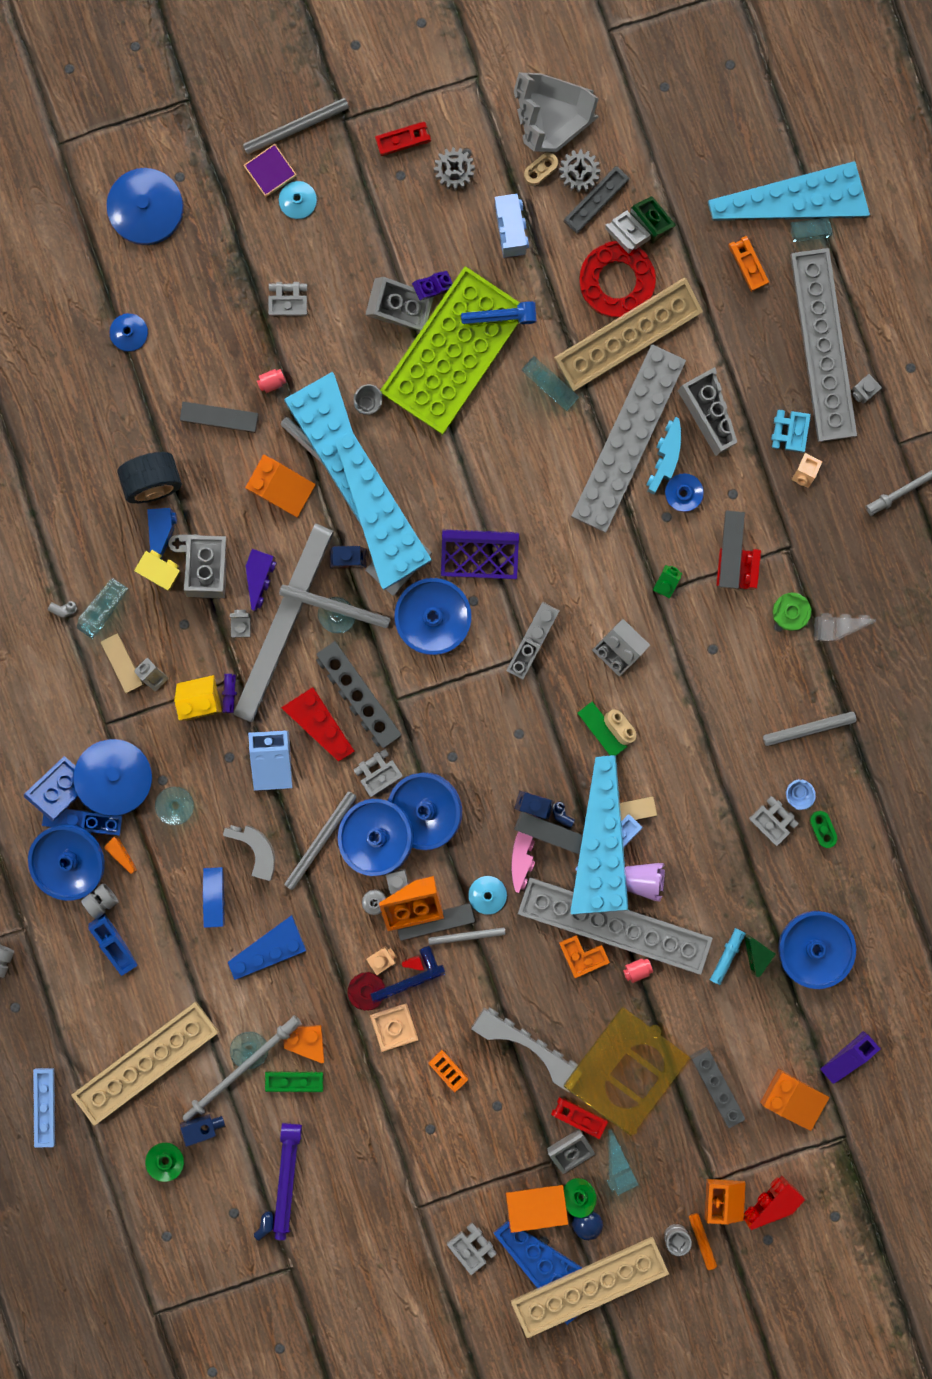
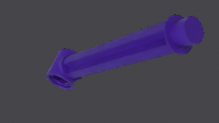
[273,1123,302,1240]

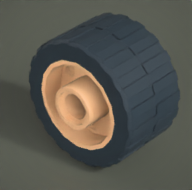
[117,452,182,504]

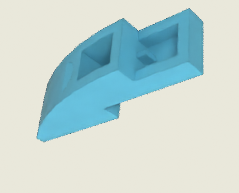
[646,417,681,494]

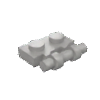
[268,282,307,316]
[353,749,403,797]
[749,796,799,846]
[447,1223,496,1275]

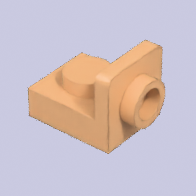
[792,453,822,488]
[366,946,397,975]

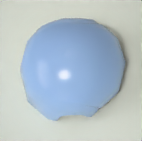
[786,779,816,810]

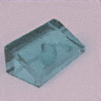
[790,218,833,242]

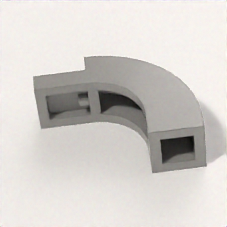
[223,825,275,881]

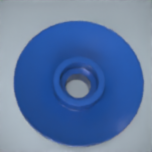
[110,313,148,352]
[665,473,703,512]

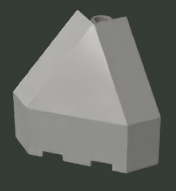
[514,72,599,152]

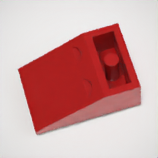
[744,1175,806,1230]

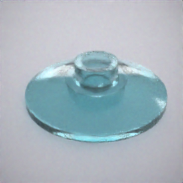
[318,597,355,633]
[155,787,194,825]
[230,1032,268,1069]

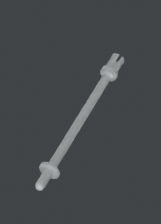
[865,470,932,516]
[183,1015,302,1122]

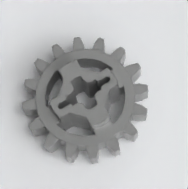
[434,147,475,191]
[559,149,601,193]

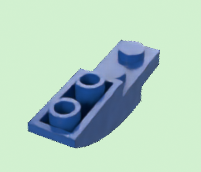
[42,808,122,835]

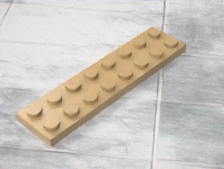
[554,278,703,391]
[71,1001,219,1126]
[511,1236,669,1338]

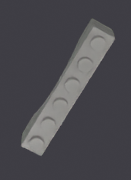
[471,1007,582,1092]

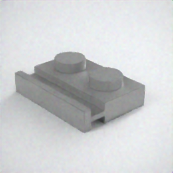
[605,211,651,254]

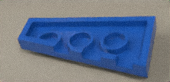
[228,915,306,980]

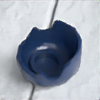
[572,1212,604,1241]

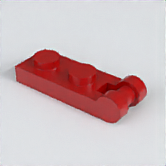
[375,122,431,156]
[551,1097,608,1139]

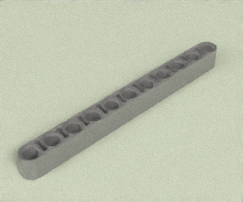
[234,523,334,723]

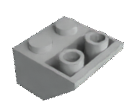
[592,619,650,676]

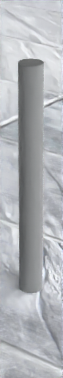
[428,927,505,945]

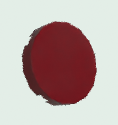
[348,972,386,1011]

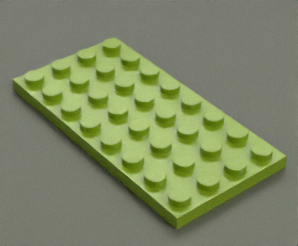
[380,266,520,435]

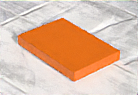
[505,1185,568,1233]

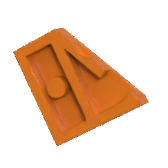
[283,1025,325,1063]

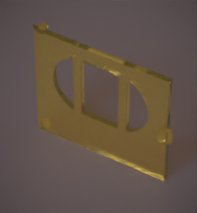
[563,1006,690,1136]

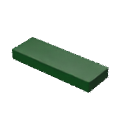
[577,701,627,756]
[265,1071,323,1092]

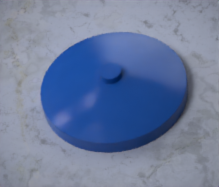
[107,168,184,245]
[395,578,471,655]
[74,739,152,816]
[388,772,462,850]
[338,799,413,876]
[28,824,105,901]
[778,911,856,989]

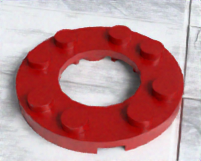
[579,241,656,318]

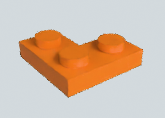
[559,935,610,978]

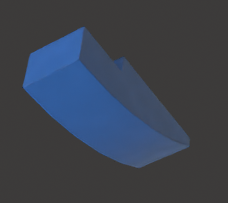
[203,867,225,928]
[88,914,138,976]

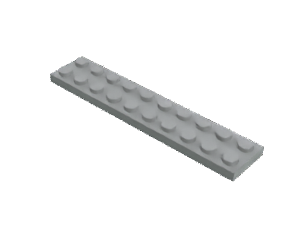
[790,248,857,442]
[571,344,686,533]
[518,877,713,975]

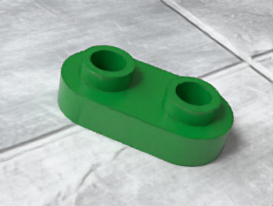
[809,811,837,848]

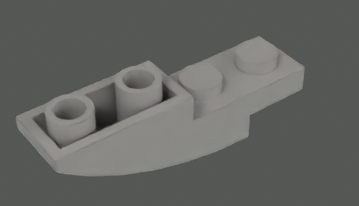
[506,602,560,679]

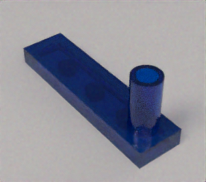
[370,946,445,1003]

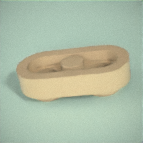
[524,152,558,186]
[604,709,636,745]

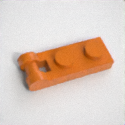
[728,236,769,292]

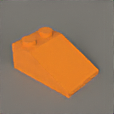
[245,454,316,518]
[379,876,444,931]
[760,1068,830,1131]

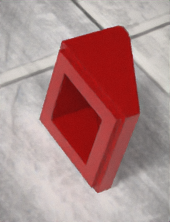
[401,955,425,971]

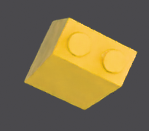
[175,675,222,721]

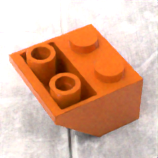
[705,1179,746,1224]

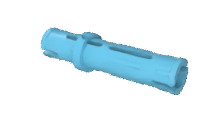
[709,928,746,985]

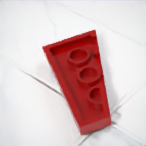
[281,687,355,762]

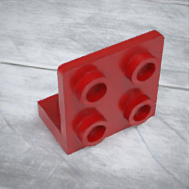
[716,548,761,590]

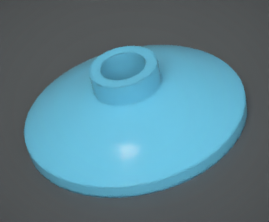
[279,181,317,219]
[469,876,507,914]

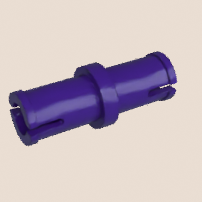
[221,674,237,713]

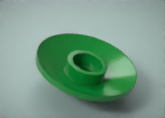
[145,1142,184,1182]
[564,1178,596,1218]

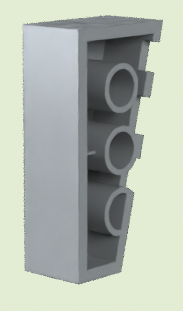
[678,367,737,456]

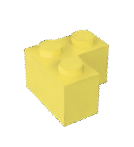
[134,550,181,591]

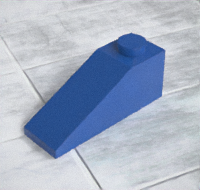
[147,508,177,560]

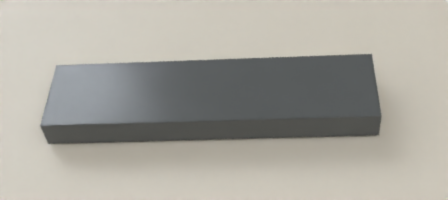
[563,166,630,234]
[180,402,259,433]
[719,511,745,589]
[514,812,583,855]
[398,903,475,941]

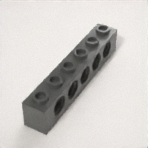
[316,641,402,748]

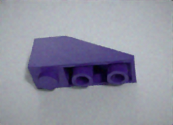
[245,549,277,612]
[820,1031,880,1084]

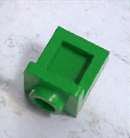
[653,565,682,599]

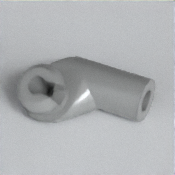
[48,601,77,618]

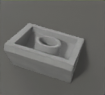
[547,1129,595,1174]

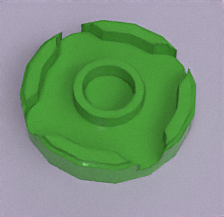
[772,593,812,631]

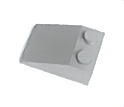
[365,277,434,331]
[184,535,226,598]

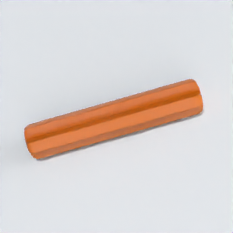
[689,1213,717,1270]

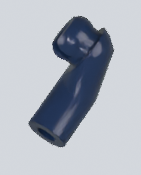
[552,802,575,828]
[254,1211,274,1241]

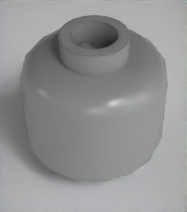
[362,889,386,915]

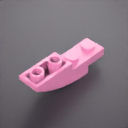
[511,815,541,893]

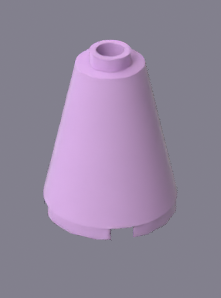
[625,863,665,902]

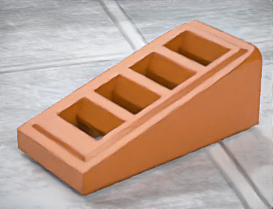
[104,836,137,874]
[428,1050,469,1093]

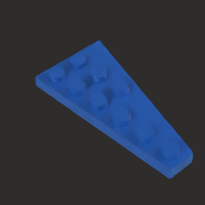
[494,1220,583,1325]

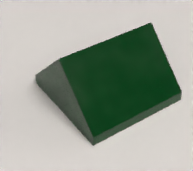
[630,196,676,244]
[744,934,776,977]

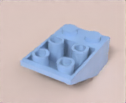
[248,731,293,791]

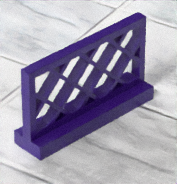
[441,529,519,579]

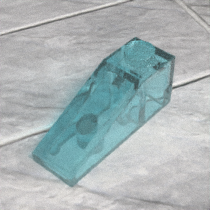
[521,356,579,411]
[77,578,128,639]
[607,1129,639,1195]

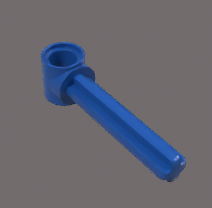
[461,301,537,324]

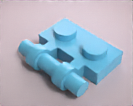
[771,410,811,453]

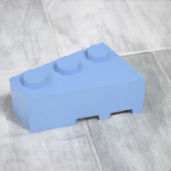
[495,194,529,258]

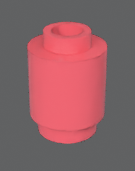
[257,369,286,394]
[623,958,653,983]

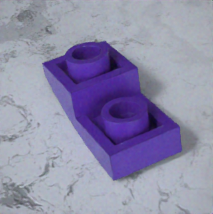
[412,271,453,301]

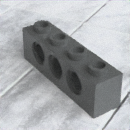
[690,1047,746,1128]

